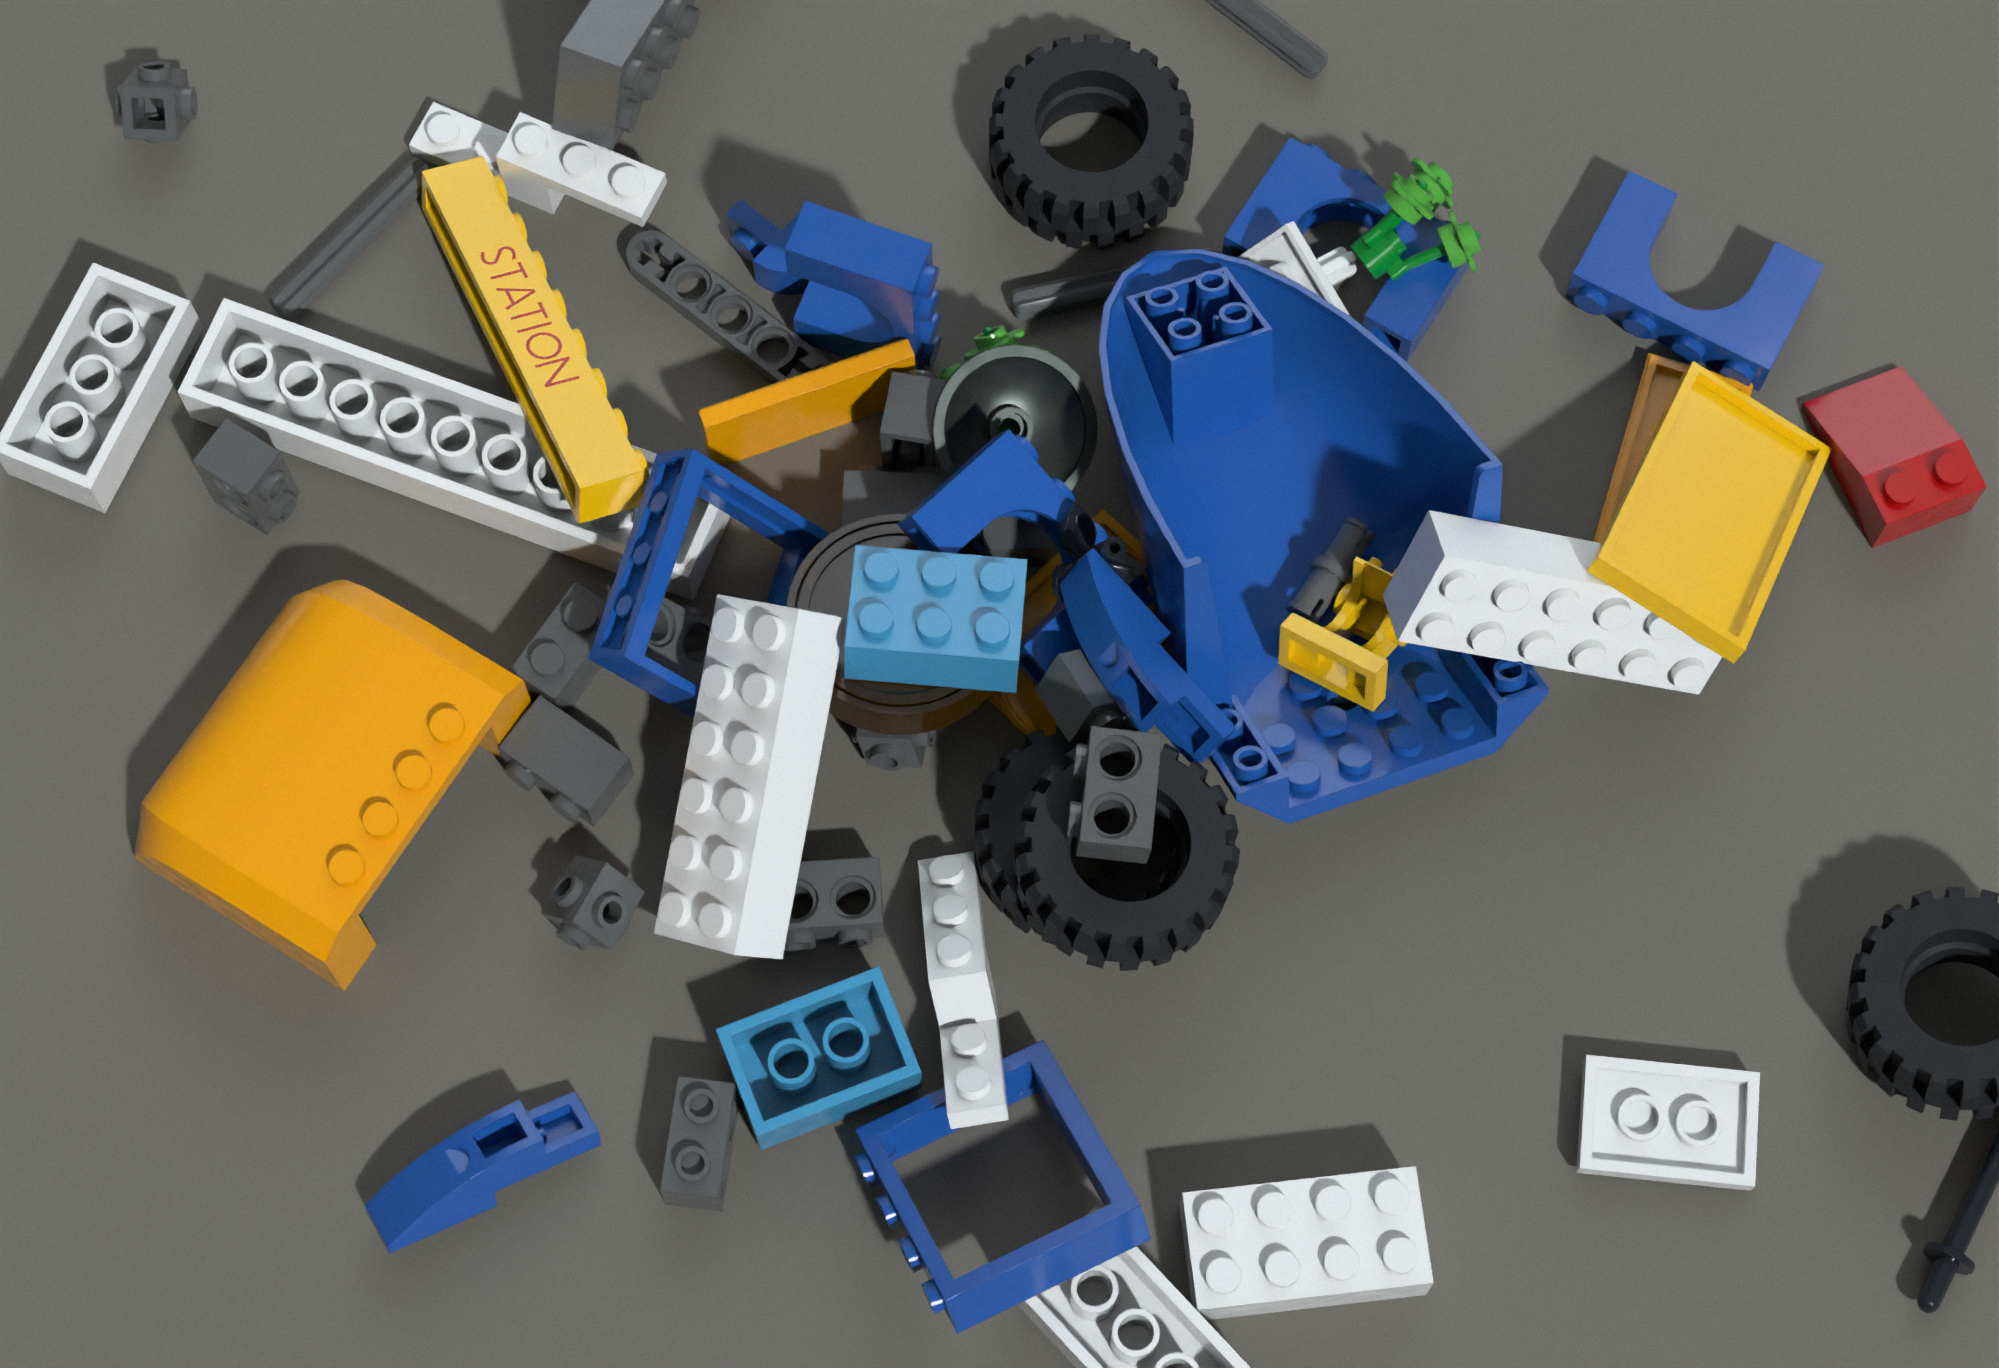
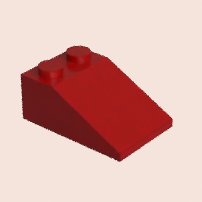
[1801,366,1987,548]

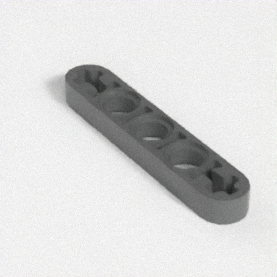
[626,230,832,384]

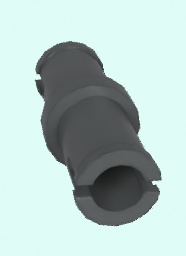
[1286,517,1376,625]

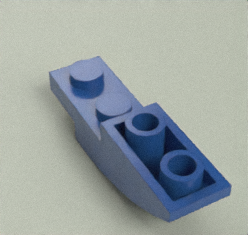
[1060,548,1237,764]
[365,1091,601,1254]

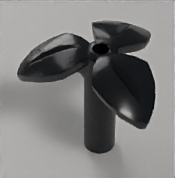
[1052,505,1146,603]

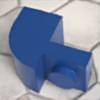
[727,199,813,295]

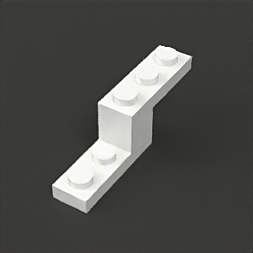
[409,102,667,227]
[918,851,1009,1129]

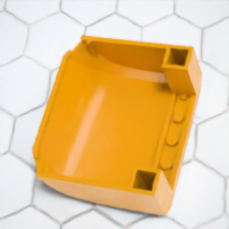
[134,580,532,991]

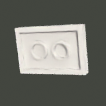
[1576,1054,1760,1191]

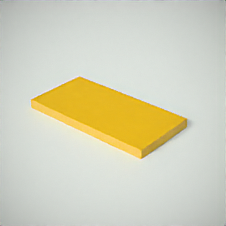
[1587,361,1832,664]

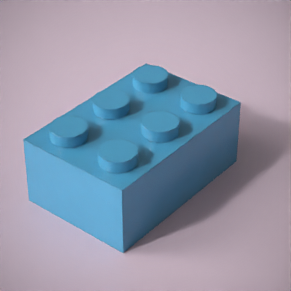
[844,545,1027,693]
[716,966,923,1150]

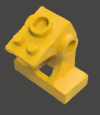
[1278,557,1407,712]

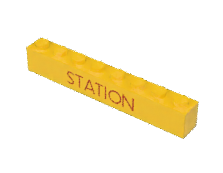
[422,156,649,524]

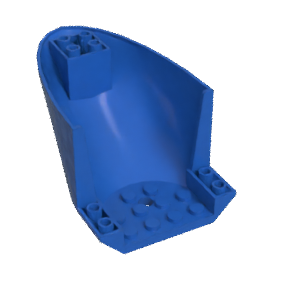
[1099,249,1549,824]

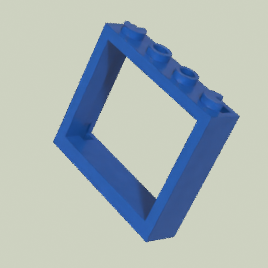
[588,448,830,718]
[854,1039,1151,1334]

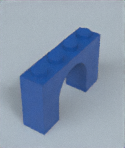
[1222,137,1473,362]
[1565,170,1825,391]
[784,201,942,370]
[897,429,1153,686]

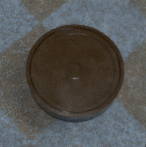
[786,514,993,735]

